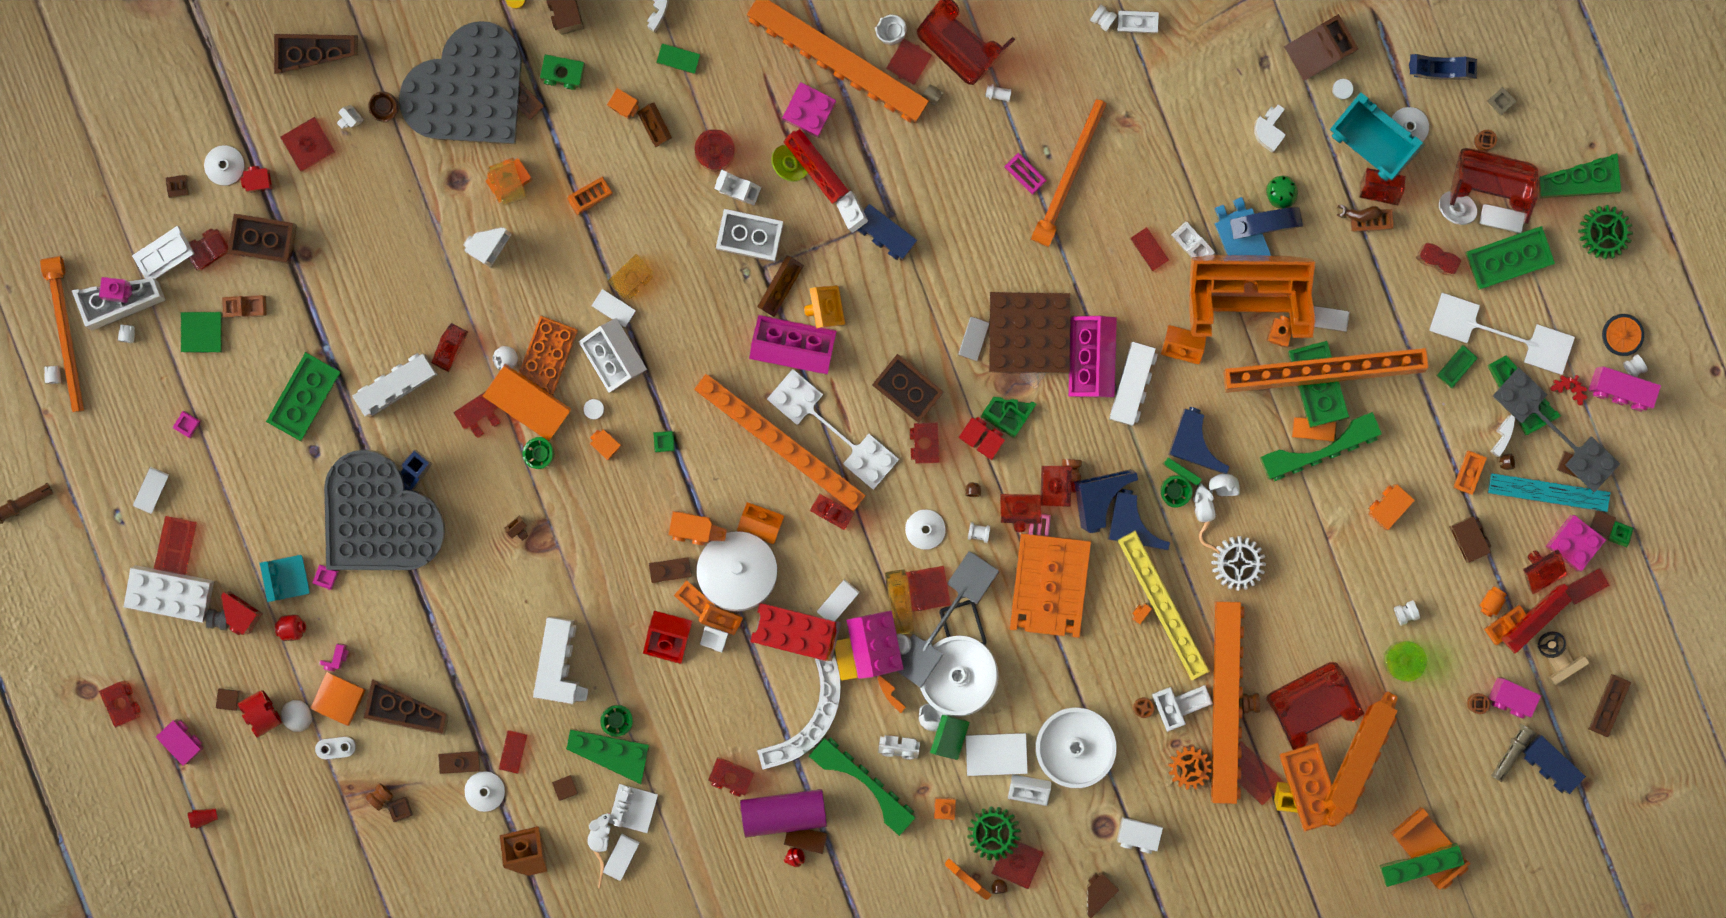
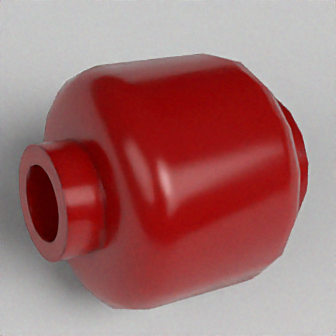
[275,614,306,641]

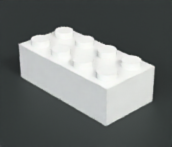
[124,565,214,623]

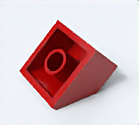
[221,591,263,635]
[643,610,693,664]

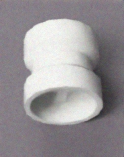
[1090,4,1117,31]
[1394,600,1420,626]

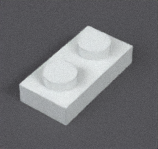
[1117,11,1159,33]
[835,191,868,233]

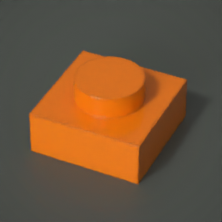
[1132,603,1152,624]

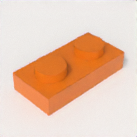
[1453,450,1487,495]
[674,580,716,618]
[699,603,743,635]

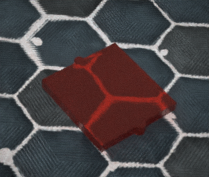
[886,39,932,85]

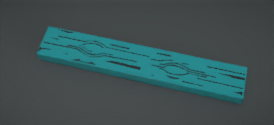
[1488,473,1611,512]

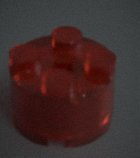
[695,129,735,172]

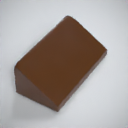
[784,829,828,854]

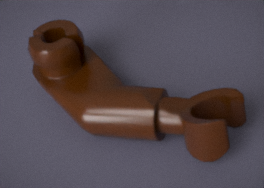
[1337,205,1382,222]

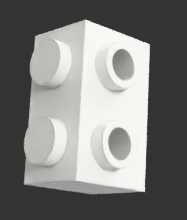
[1117,817,1163,854]

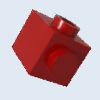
[241,166,273,193]

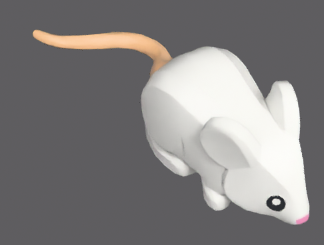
[1193,483,1220,554]
[588,813,611,889]

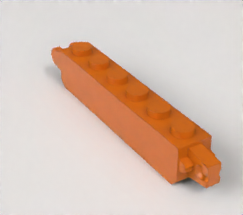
[1324,691,1398,827]

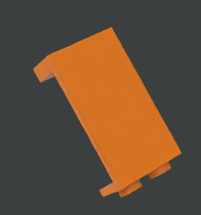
[1391,807,1470,890]

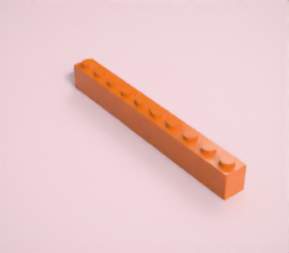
[747,0,929,123]
[1223,348,1428,393]
[694,374,866,511]
[1211,602,1244,804]

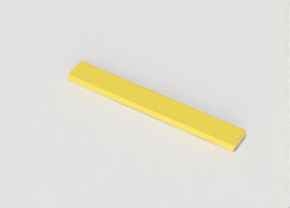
[1118,531,1210,680]

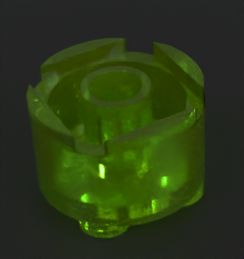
[1384,641,1427,682]

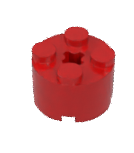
[238,690,282,738]

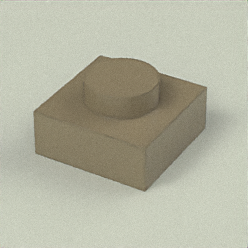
[1487,87,1516,116]

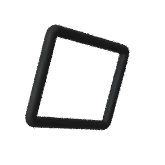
[939,600,987,645]

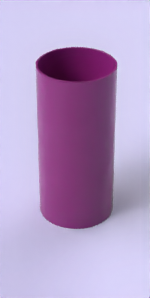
[740,789,827,838]

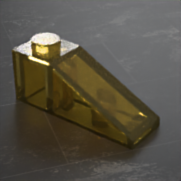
[885,569,914,634]

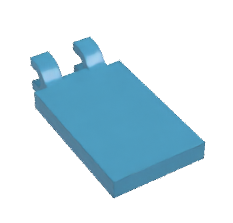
[1214,197,1271,256]

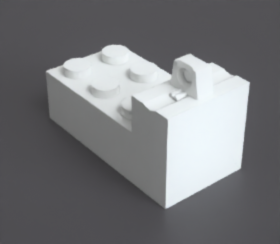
[533,616,588,704]

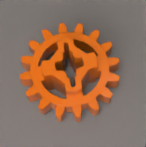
[1168,746,1212,790]

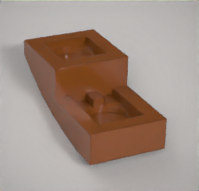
[222,295,267,317]

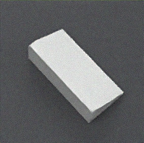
[958,317,989,361]
[1152,687,1186,732]
[1008,775,1051,806]

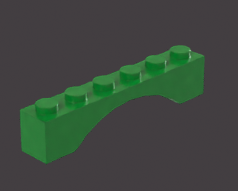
[1259,412,1382,482]
[809,737,915,836]

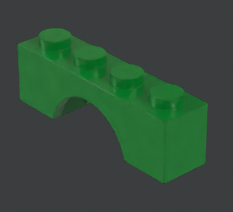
[1379,843,1465,887]

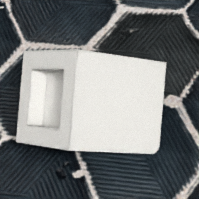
[700,626,728,653]

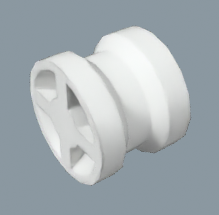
[1623,354,1648,377]

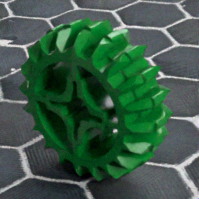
[1578,205,1633,259]
[967,806,1021,861]

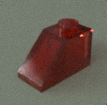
[431,323,468,372]

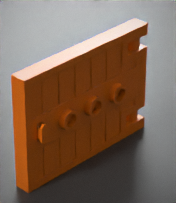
[1009,533,1091,638]

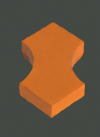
[945,858,992,900]

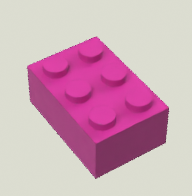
[1588,366,1661,412]
[846,610,903,679]

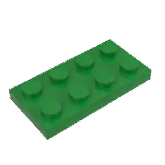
[1465,226,1555,290]
[1288,341,1349,428]
[266,352,341,442]

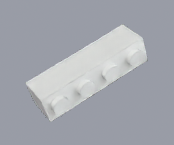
[1109,342,1158,426]

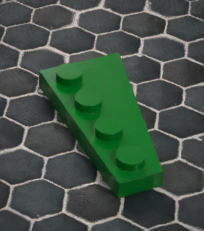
[1538,153,1621,198]
[1487,355,1561,436]
[566,729,649,784]

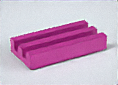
[1004,153,1047,195]

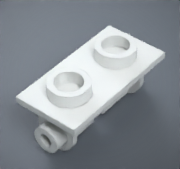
[878,735,920,760]

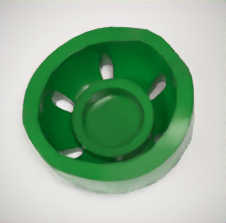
[1266,176,1298,209]
[523,437,555,469]
[1160,475,1192,508]
[600,705,633,737]

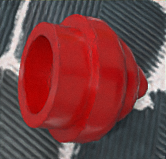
[784,847,805,867]

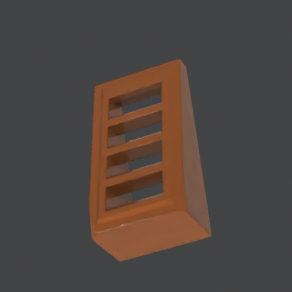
[1351,209,1393,232]

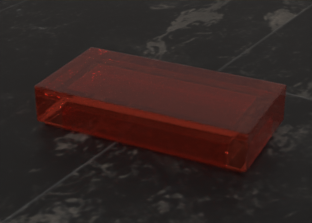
[1130,227,1169,271]
[1566,568,1610,605]
[499,730,528,774]

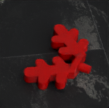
[1550,375,1587,406]

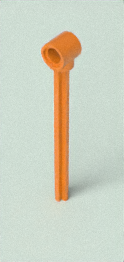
[1030,99,1107,247]
[40,256,84,412]

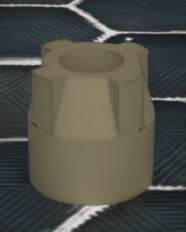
[922,84,943,106]

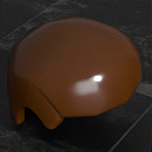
[368,91,399,122]

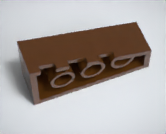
[364,679,449,736]

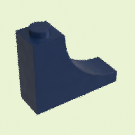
[1168,407,1229,474]
[1074,469,1138,533]
[1108,489,1170,550]

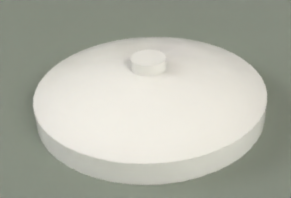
[697,532,777,611]
[921,636,999,716]
[1036,707,1116,788]

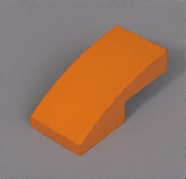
[1292,417,1337,442]
[1484,605,1526,645]
[877,675,906,713]

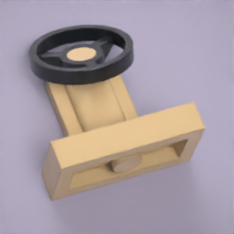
[1538,631,1589,685]

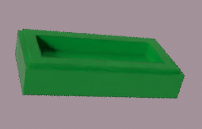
[656,43,701,74]
[1436,345,1478,388]
[1163,457,1202,485]

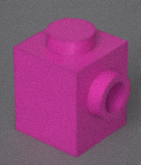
[99,277,132,303]

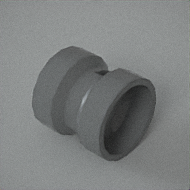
[206,608,229,631]

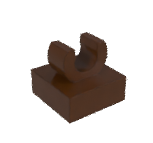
[165,175,189,198]
[504,515,528,541]

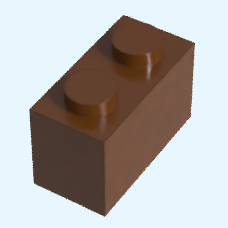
[1449,516,1491,563]

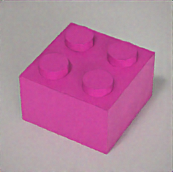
[782,82,836,138]
[1545,515,1606,571]
[1488,677,1541,719]

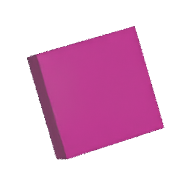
[173,411,201,438]
[313,564,339,590]

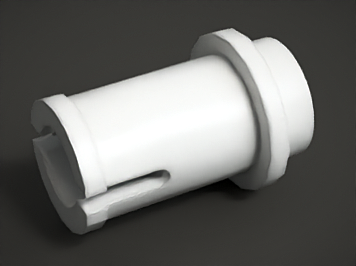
[985,84,1011,102]

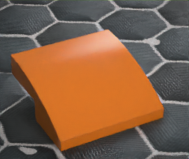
[310,672,366,726]

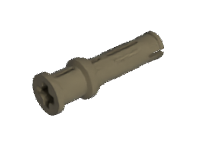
[1491,724,1536,782]

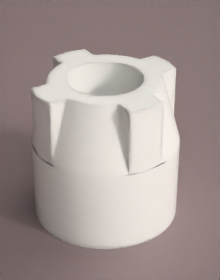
[118,325,135,343]
[44,366,61,384]

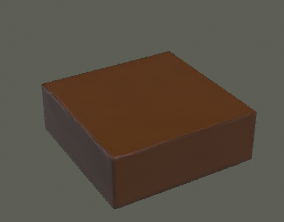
[1590,510,1616,536]
[216,688,239,711]
[552,775,578,801]
[387,797,413,822]

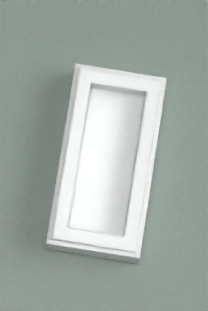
[592,289,636,328]
[1175,685,1213,716]

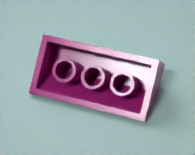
[749,315,836,375]
[1068,316,1117,397]

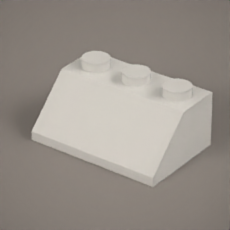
[464,227,512,268]
[578,318,647,393]

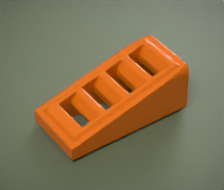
[567,176,613,216]

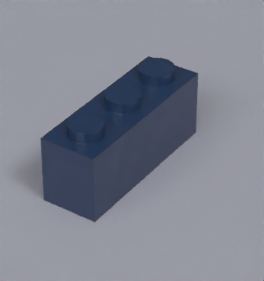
[857,204,917,260]
[1522,734,1586,794]

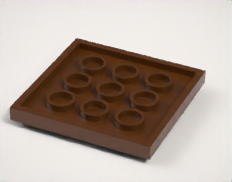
[989,292,1070,374]

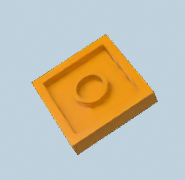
[804,285,845,328]

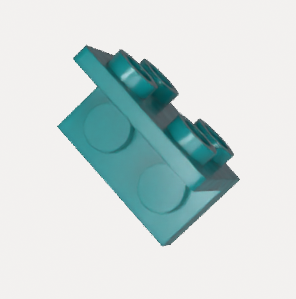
[259,555,310,602]

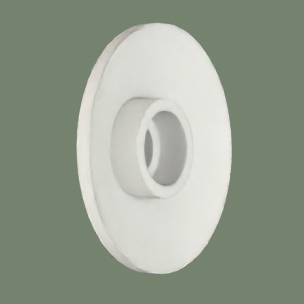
[1391,107,1429,142]
[204,145,245,186]
[1439,191,1477,225]
[906,510,946,550]
[465,771,505,812]

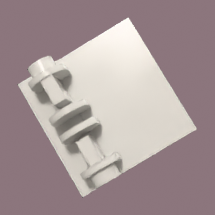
[609,784,658,833]

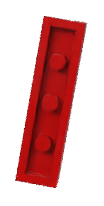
[783,129,849,204]
[1501,584,1572,654]

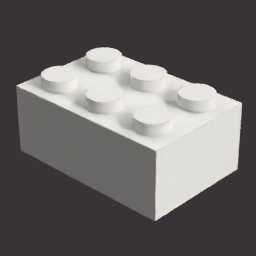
[716,209,784,262]

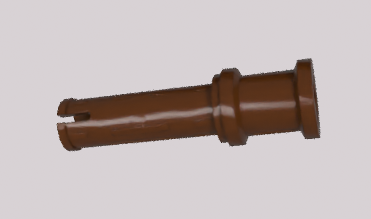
[0,483,53,524]

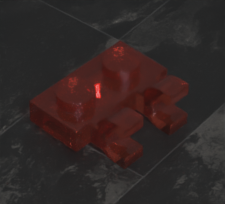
[453,391,501,438]

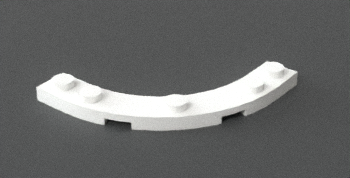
[757,654,841,769]

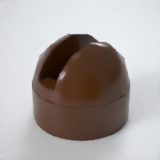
[1499,453,1515,470]
[965,482,981,497]
[991,879,1008,894]

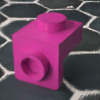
[319,643,349,672]

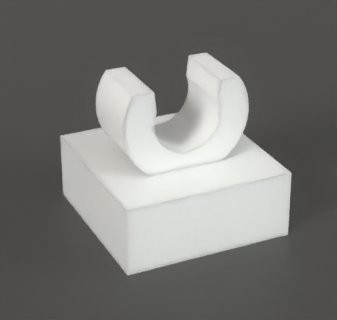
[337,105,364,129]

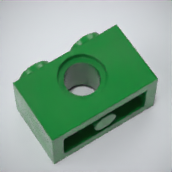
[540,54,585,90]

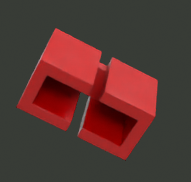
[958,417,1005,460]

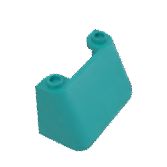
[1330,92,1425,182]

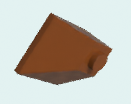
[499,826,548,876]

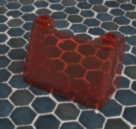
[1266,662,1364,750]

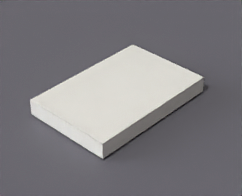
[966,733,1027,776]

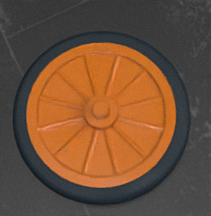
[1602,314,1645,356]

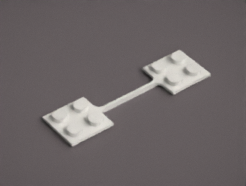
[1429,293,1575,375]
[767,369,899,490]

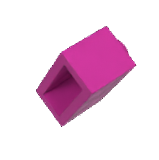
[156,719,204,766]

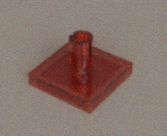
[280,117,336,172]
[1040,466,1076,507]
[1000,494,1041,532]
[1523,549,1567,594]
[991,836,1044,889]

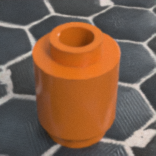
[1479,586,1507,618]

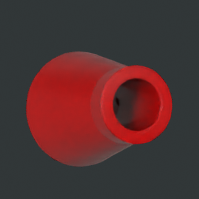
[187,808,218,829]

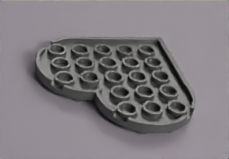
[399,21,522,144]
[324,449,445,570]

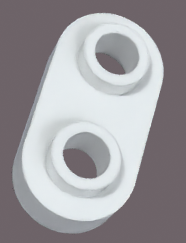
[315,737,356,759]

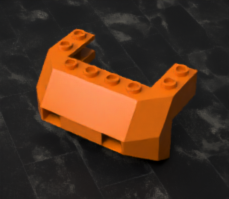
[1189,255,1315,338]

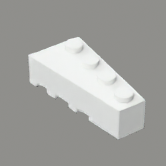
[72,278,165,331]
[352,353,437,417]

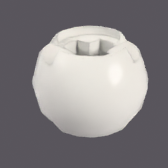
[492,346,518,370]

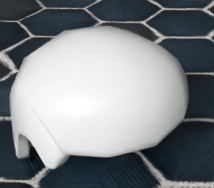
[875,14,907,45]
[1209,474,1240,496]
[281,700,313,732]
[919,704,948,732]

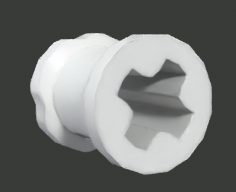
[968,522,990,543]

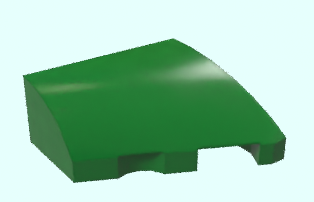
[981,397,1036,438]

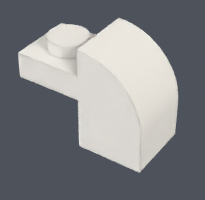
[1254,105,1286,152]
[714,170,761,205]

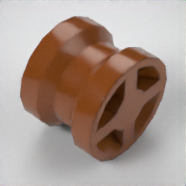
[1133,697,1154,718]

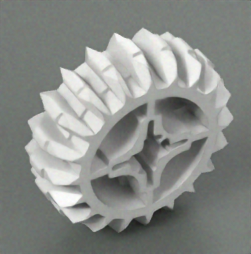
[1211,536,1266,591]

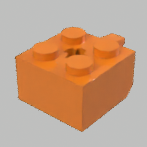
[668,511,727,546]

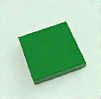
[181,312,222,353]
[930,714,970,760]

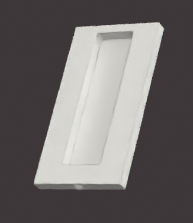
[132,226,195,279]

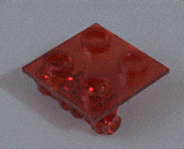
[905,566,951,612]

